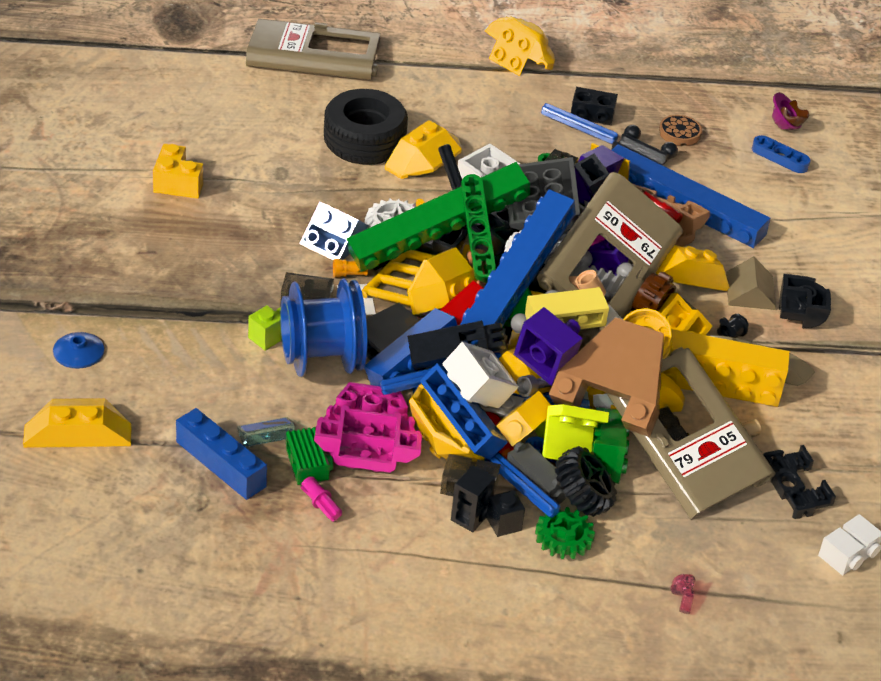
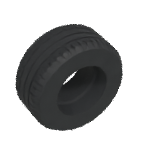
[324,89,408,164]

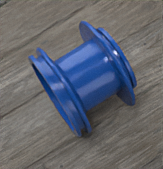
[280,278,367,377]

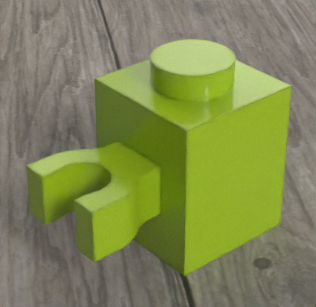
[248,305,282,350]

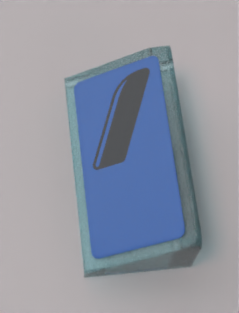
[237,417,295,447]

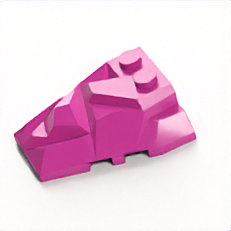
[314,382,422,472]

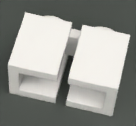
[818,514,881,576]

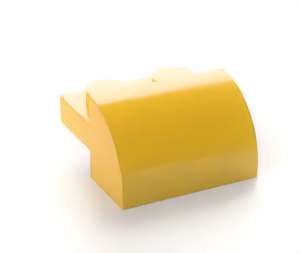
[658,293,713,335]

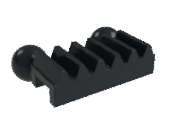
[611,125,678,165]

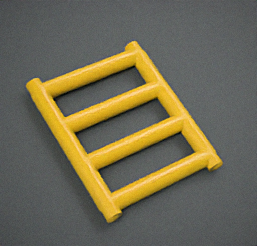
[361,250,435,306]

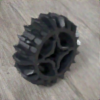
[555,446,617,517]

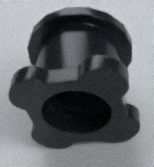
[717,314,749,338]

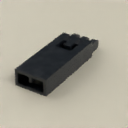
[407,320,506,371]

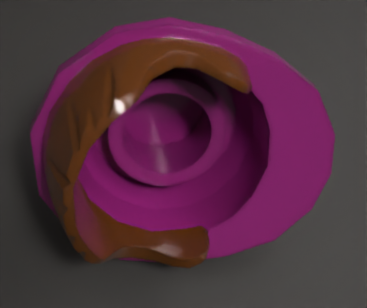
[772,92,810,130]

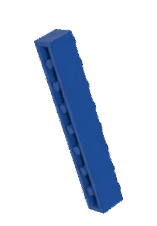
[612,144,771,248]
[460,189,576,345]

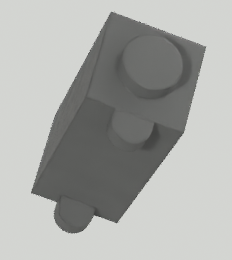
[507,441,566,504]

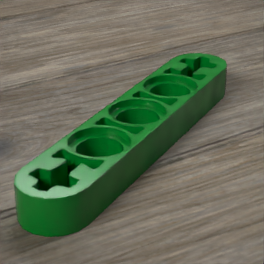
[461,174,496,283]

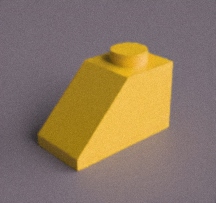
[496,390,551,447]

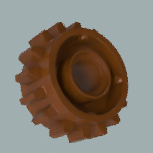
[632,272,676,311]

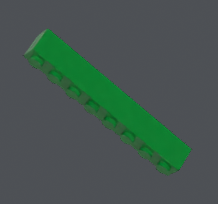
[347,162,530,272]

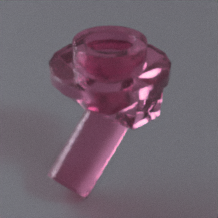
[670,574,696,614]

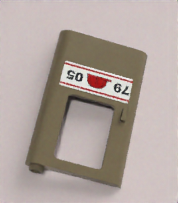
[246,18,380,80]
[537,172,683,319]
[606,347,776,519]

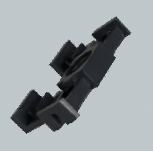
[763,445,836,519]

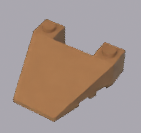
[549,317,664,437]

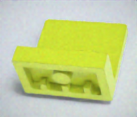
[542,404,609,460]

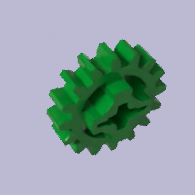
[535,507,595,559]

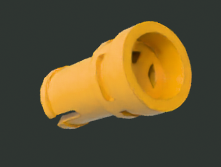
[333,259,368,278]

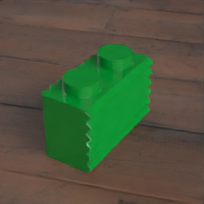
[286,427,333,485]

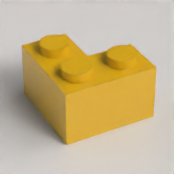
[153,144,203,199]

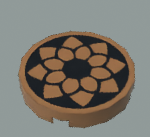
[659,115,702,146]

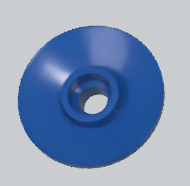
[53,332,104,369]

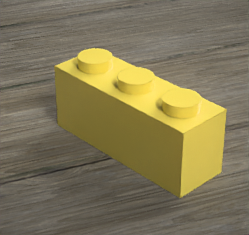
[525,287,609,329]

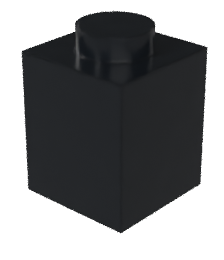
[487,490,525,537]

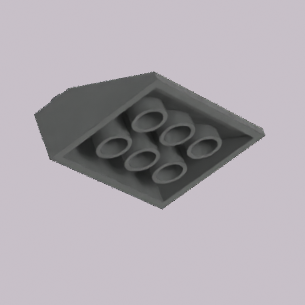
[508,157,580,230]

